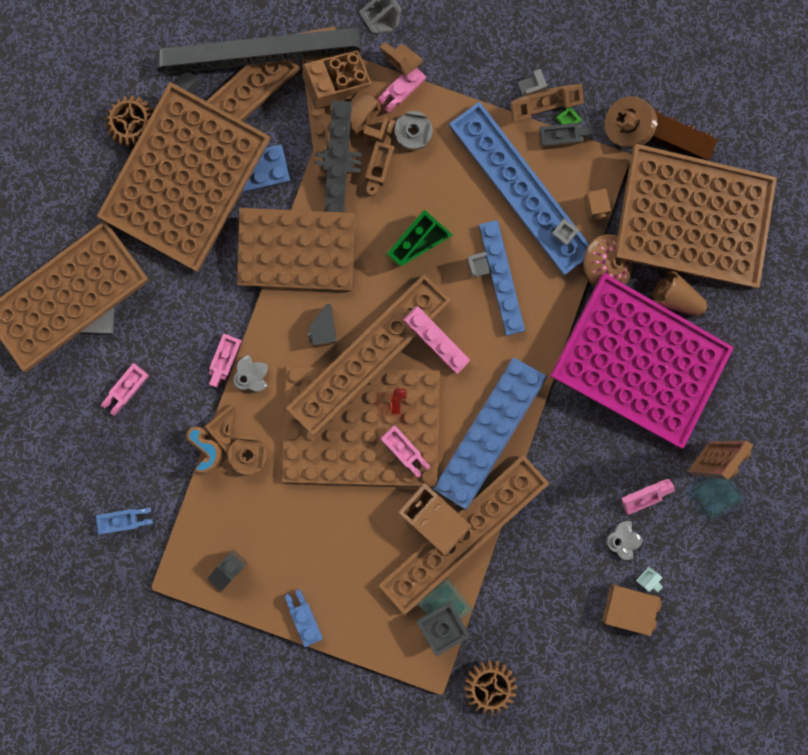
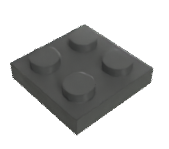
[416,601,470,656]

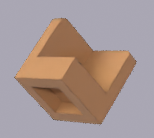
[363,117,389,143]

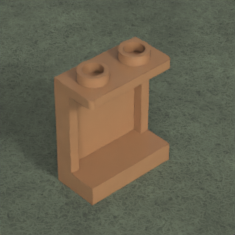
[602,583,661,636]

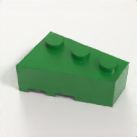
[385,209,453,268]

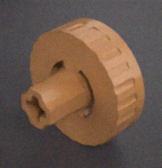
[605,96,657,149]

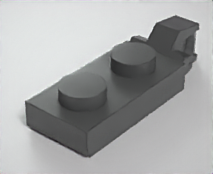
[539,123,593,147]

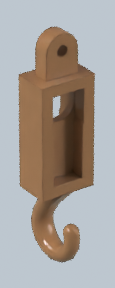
[365,120,395,196]

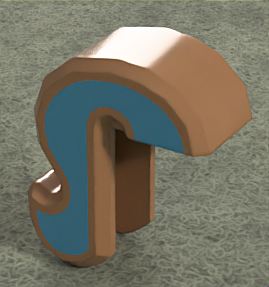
[186,427,223,474]

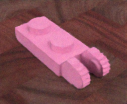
[377,68,426,113]
[101,363,150,416]
[381,425,430,478]

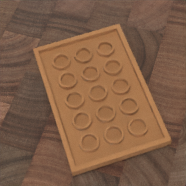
[237,208,356,290]

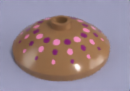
[584,234,633,287]

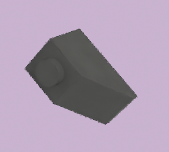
[308,303,337,347]
[207,550,248,592]

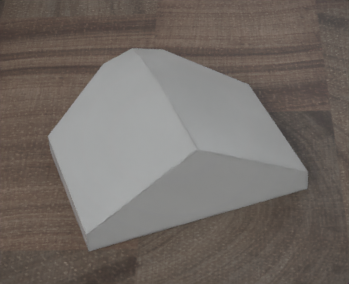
[359,0,401,33]

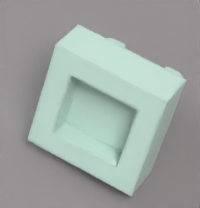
[636,567,663,592]

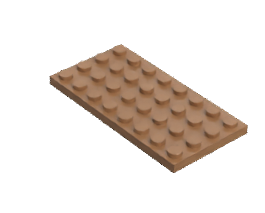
[0,221,150,372]

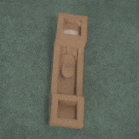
[510,84,584,122]

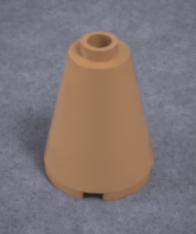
[652,270,707,317]

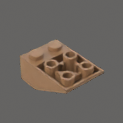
[302,50,372,109]
[398,483,472,556]

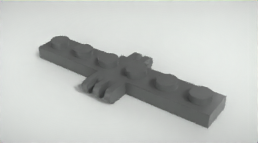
[315,100,362,212]

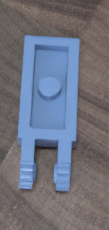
[95,507,153,535]
[285,589,323,647]

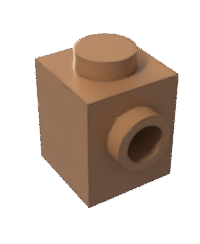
[584,189,611,220]

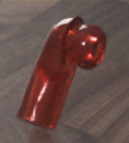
[391,388,407,414]

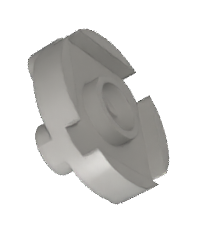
[395,111,433,150]

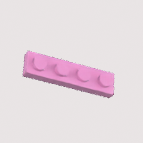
[403,306,470,374]

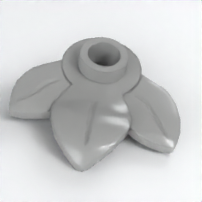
[233,355,268,392]
[606,521,643,560]

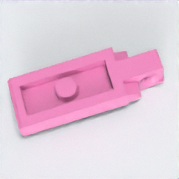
[209,334,242,388]
[621,479,675,515]

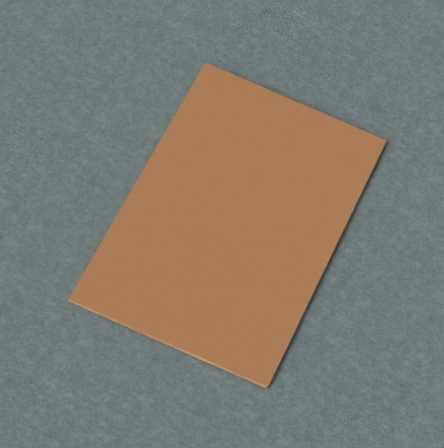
[152,59,631,695]

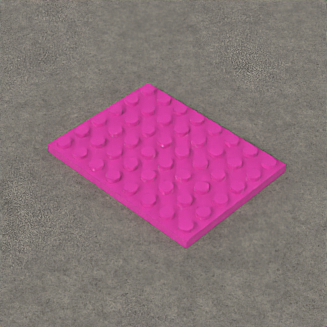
[550,273,734,449]

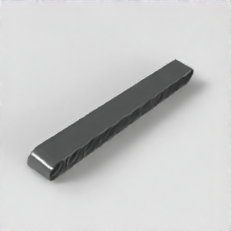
[156,28,361,74]

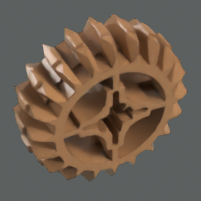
[104,95,154,147]
[464,660,517,715]

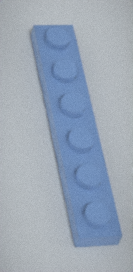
[479,220,525,336]

